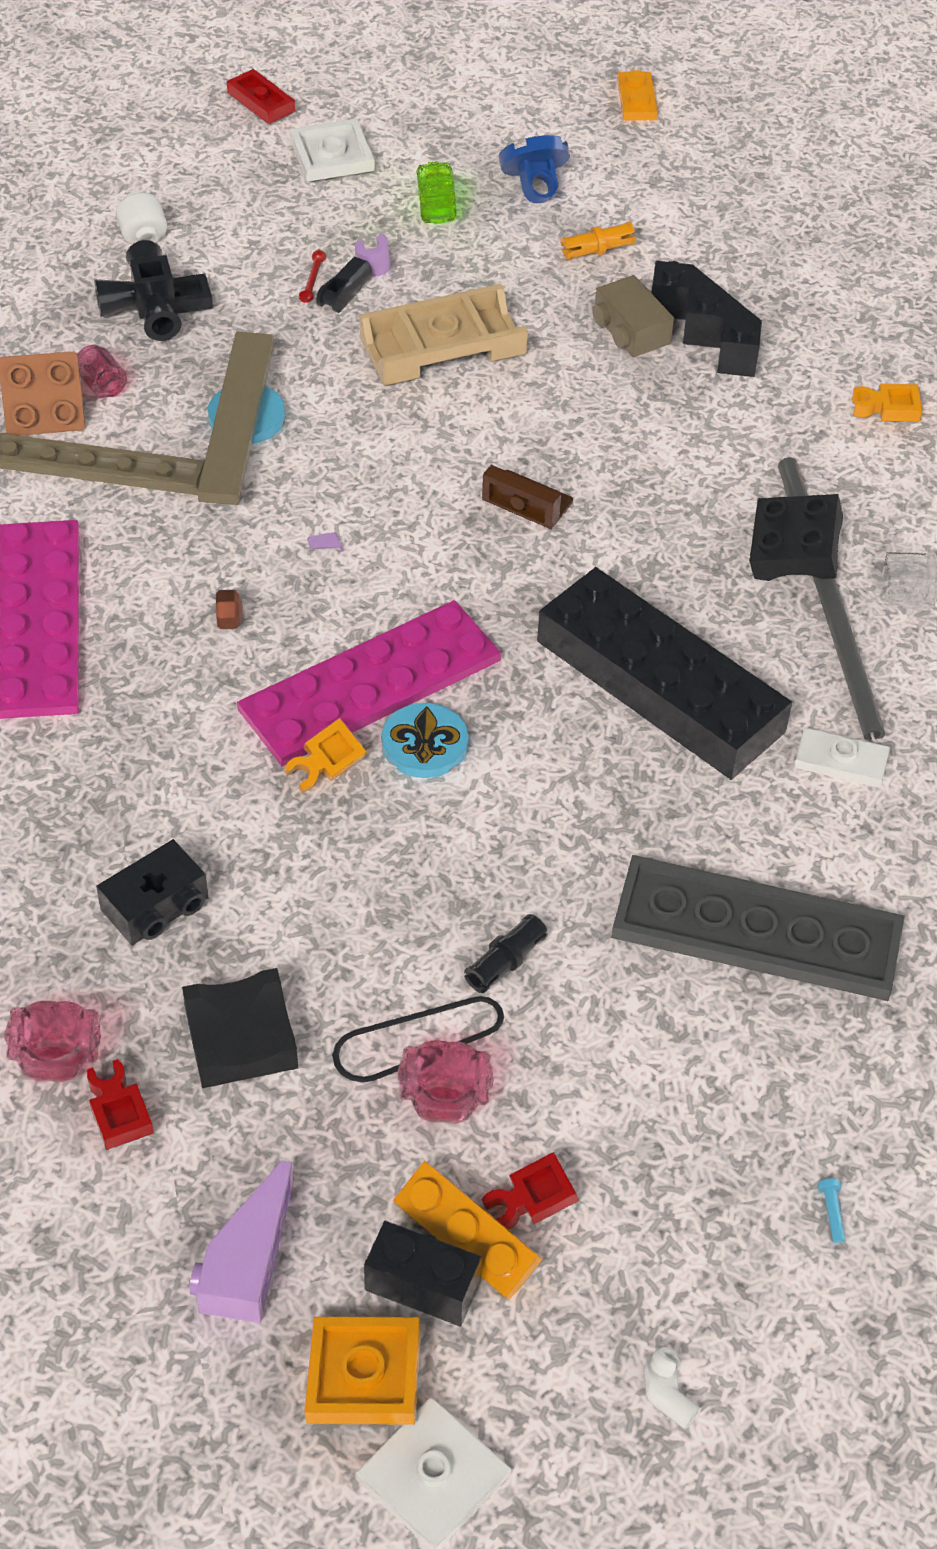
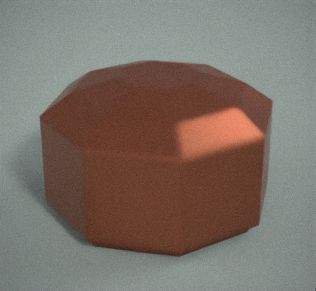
[216,589,243,629]

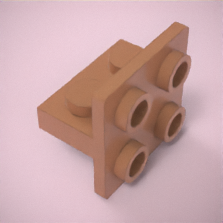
[0,351,85,436]

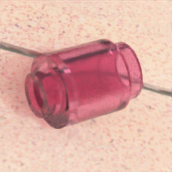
[77,345,127,399]

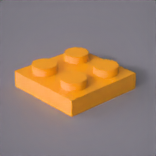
[304,1317,421,1425]

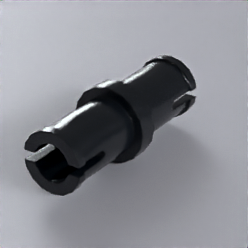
[464,914,548,993]

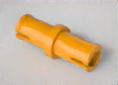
[560,221,636,261]

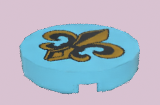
[381,703,469,778]

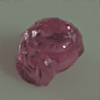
[4,1001,101,1083]
[398,1040,494,1124]

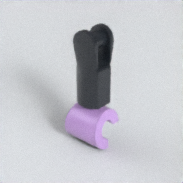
[316,233,391,313]

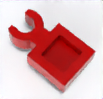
[87,1059,154,1150]
[481,1152,579,1230]

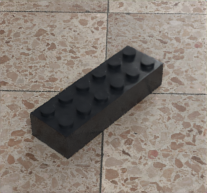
[537,567,793,780]

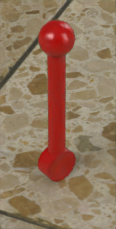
[299,250,326,303]

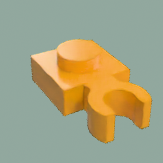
[851,384,922,422]
[284,718,367,792]

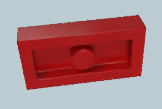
[226,69,295,124]

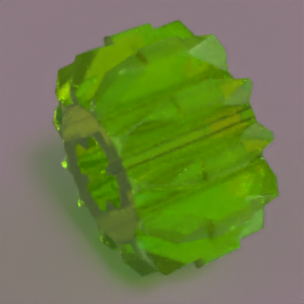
[416,161,457,224]

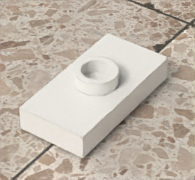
[794,727,890,788]

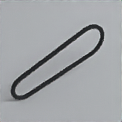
[332,996,504,1083]

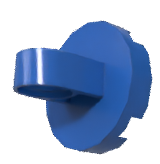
[499,135,570,203]

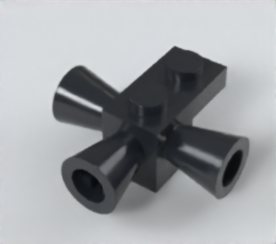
[94,240,213,341]

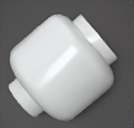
[116,191,167,244]

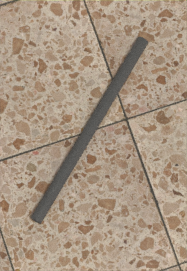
[778,457,885,740]

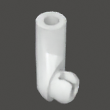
[644,1347,701,1430]

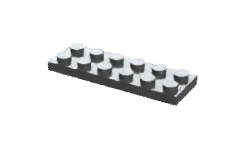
[611,855,905,1001]

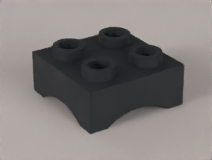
[749,494,843,581]
[182,968,298,1088]

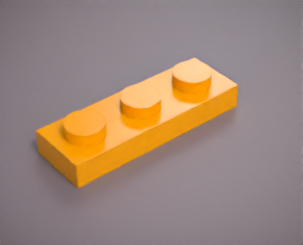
[393,1161,543,1300]

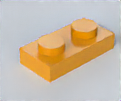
[617,70,658,121]

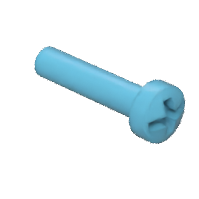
[818,1178,846,1243]

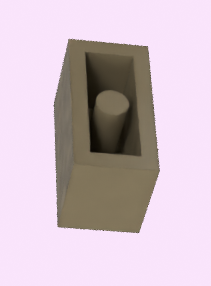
[592,275,674,358]

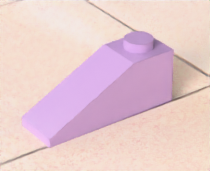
[190,1160,293,1323]

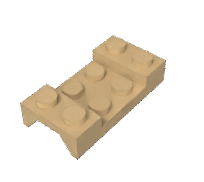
[359,284,528,386]

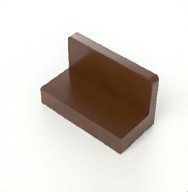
[482,465,573,530]

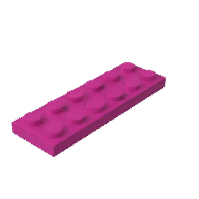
[0,520,79,719]
[237,600,501,767]

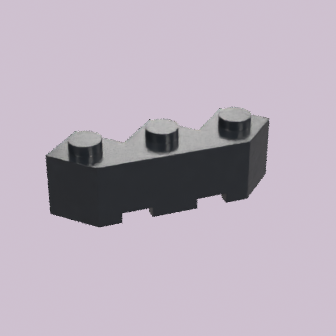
[651,260,762,377]

